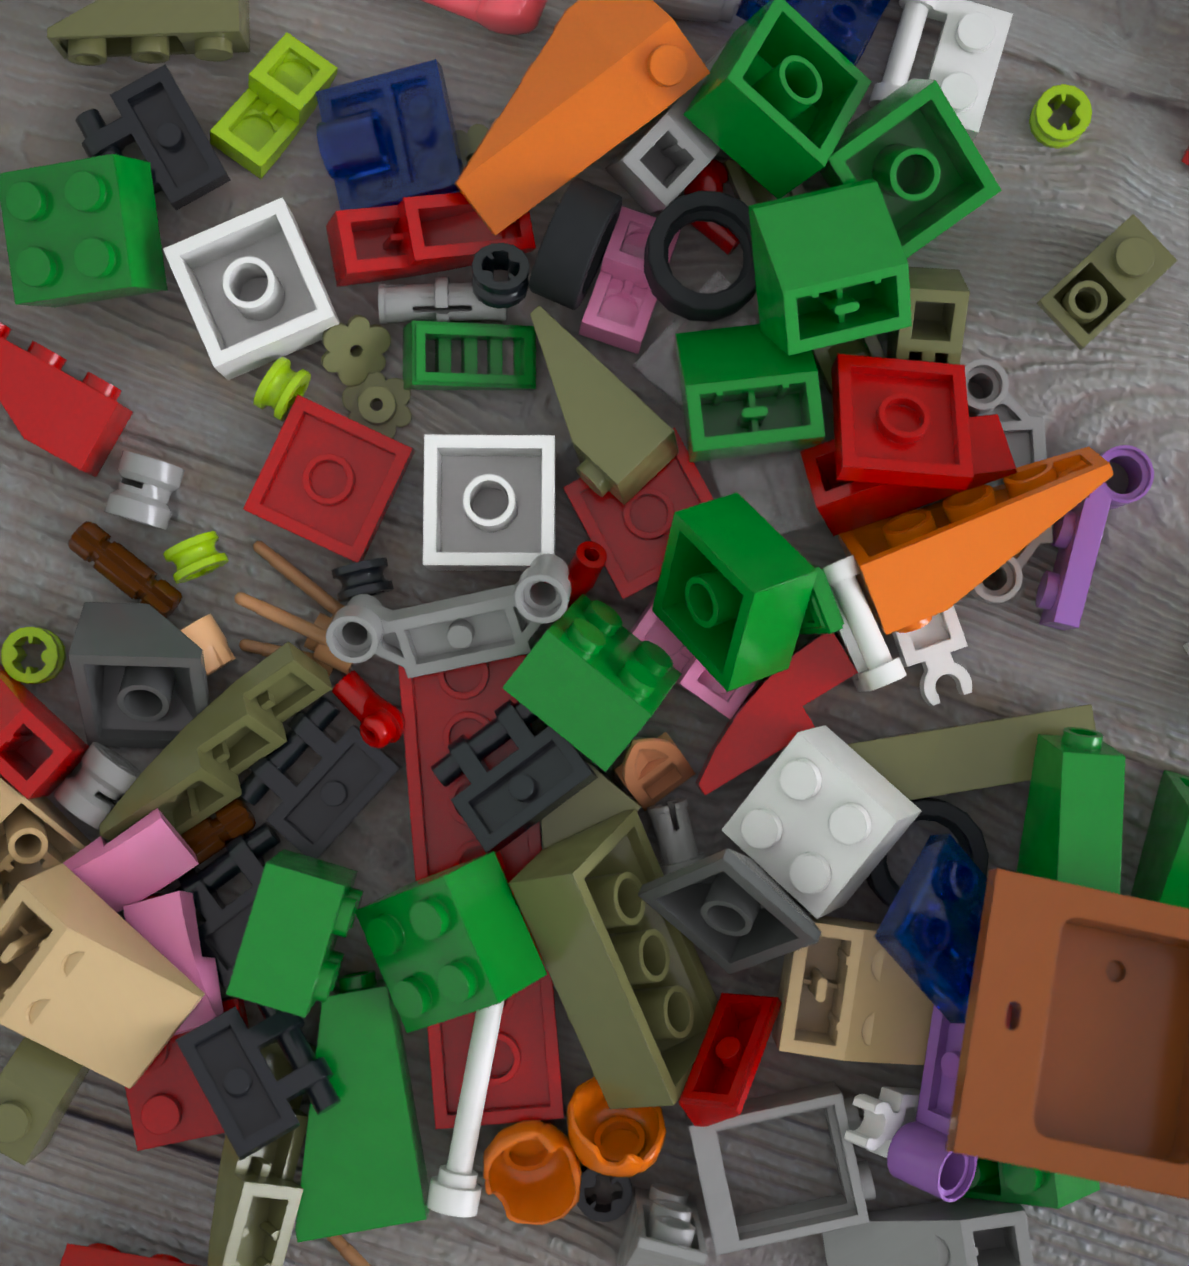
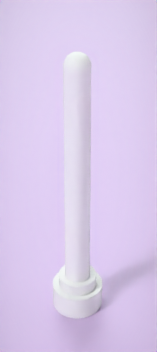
[426,907,521,1217]

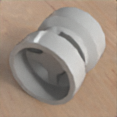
[104,451,185,530]
[54,742,141,829]

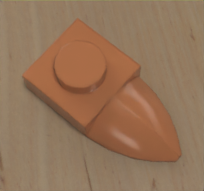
[614,732,696,811]

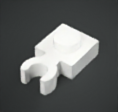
[892,605,972,706]
[844,1087,920,1158]

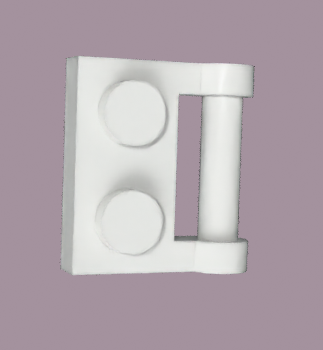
[869,0,1013,140]
[823,555,907,692]

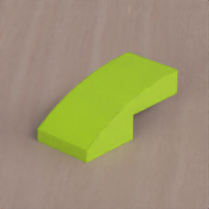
[210,32,338,179]

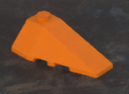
[454,0,710,235]
[837,446,1114,635]

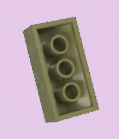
[509,809,718,1109]

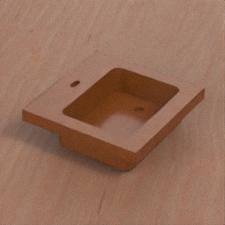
[946,868,1189,1200]

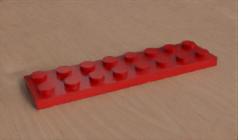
[398,654,564,1129]

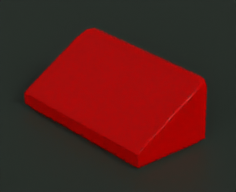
[678,993,782,1127]

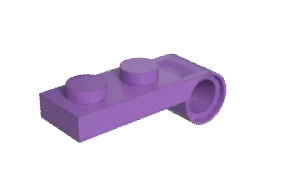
[1035,445,1154,631]
[887,990,978,1202]

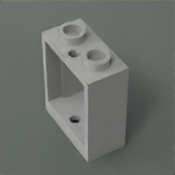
[686,1081,876,1256]

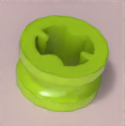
[1029,84,1092,149]
[253,356,311,422]
[163,531,229,584]
[1,626,66,684]

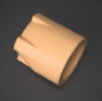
[180,614,236,677]

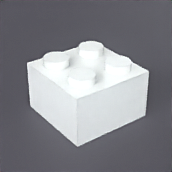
[163,197,340,380]
[423,434,556,571]
[722,725,922,919]

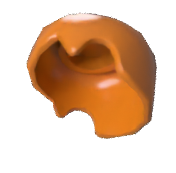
[567,1077,667,1177]
[483,1120,582,1225]

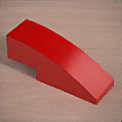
[326,192,536,287]
[695,633,858,795]

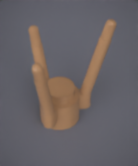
[234,541,354,676]

